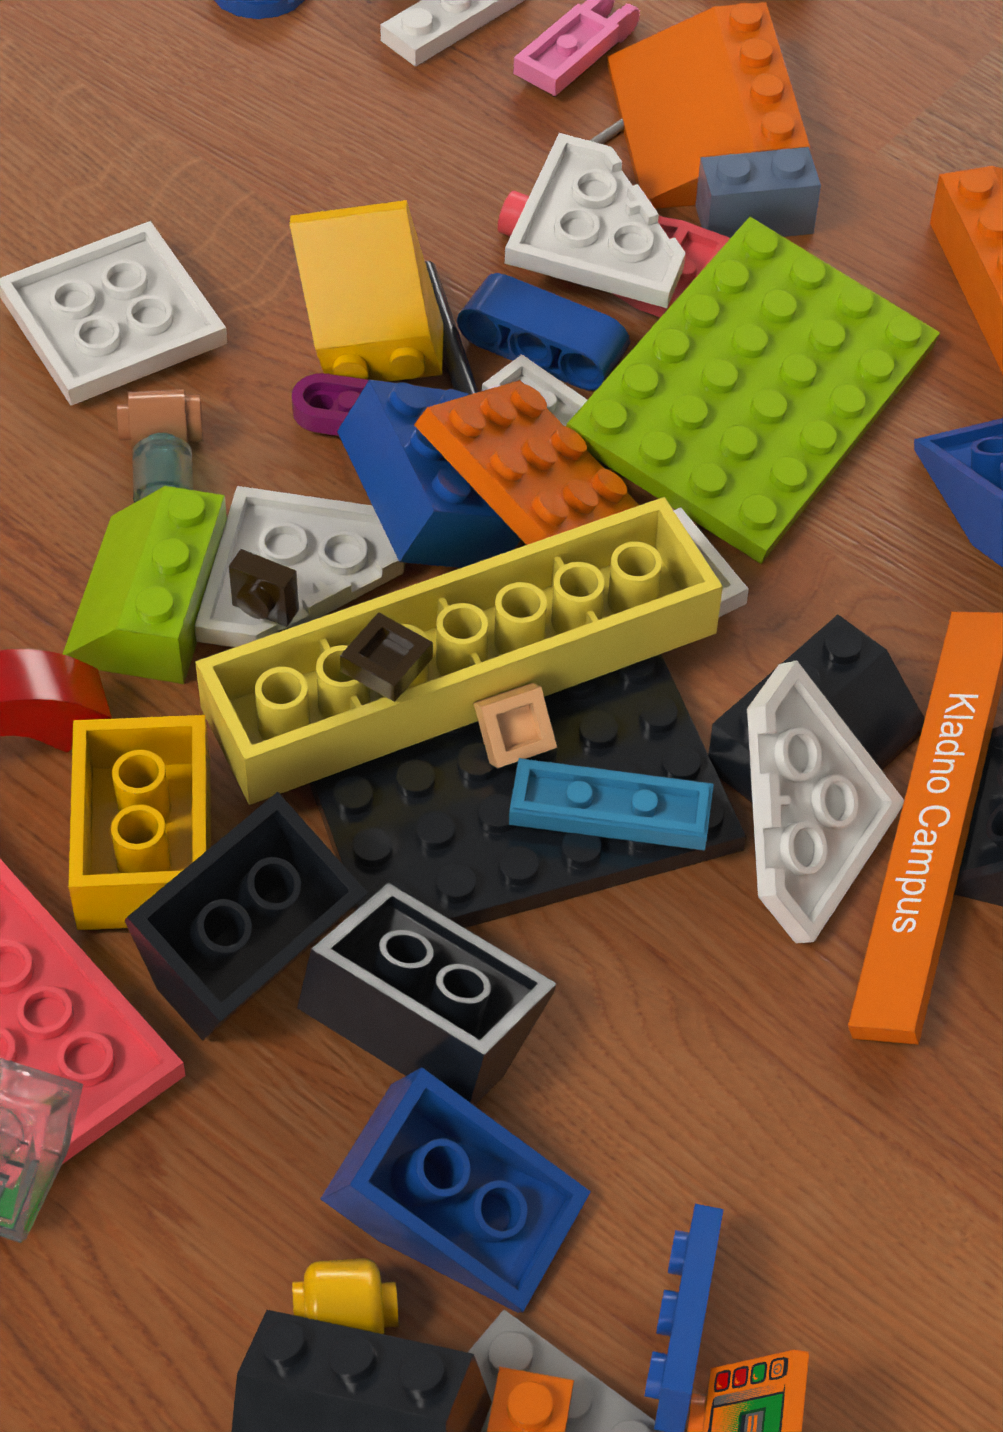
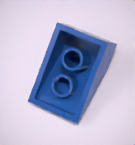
[914,418,1003,567]
[320,1067,591,1313]

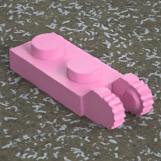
[513,0,640,96]

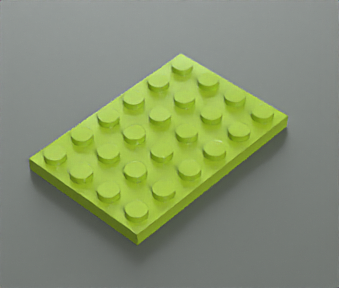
[566,217,940,564]

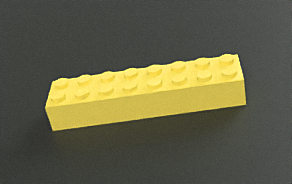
[195,497,723,805]

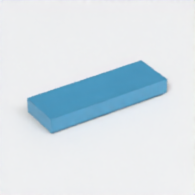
[509,758,714,851]

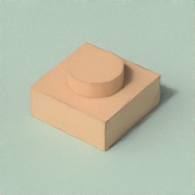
[473,683,557,768]

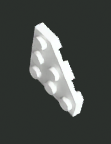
[504,133,686,308]
[195,486,406,647]
[747,661,904,943]

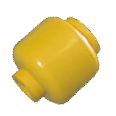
[292,1258,399,1334]

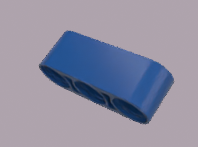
[457,273,630,390]

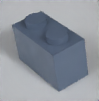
[696,147,821,238]

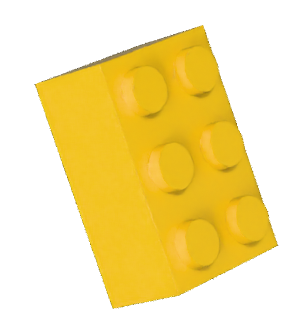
[68,715,211,930]

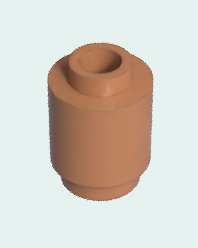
[117,389,203,451]

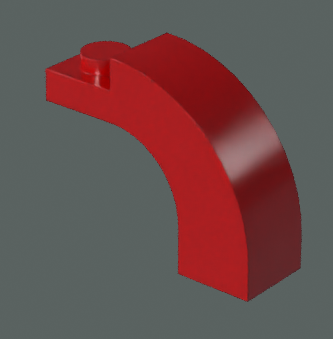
[0,649,112,753]

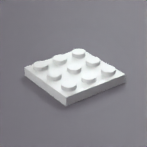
[0,221,228,406]

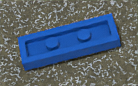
[644,1204,724,1432]

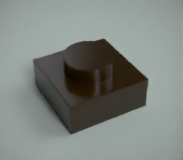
[229,549,299,627]
[340,612,433,702]

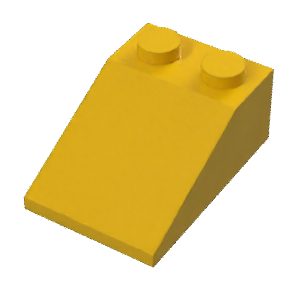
[290,200,443,382]

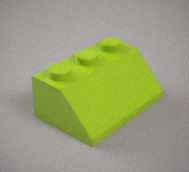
[63,486,227,684]

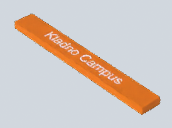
[848,612,1003,1045]

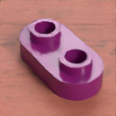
[292,373,369,436]

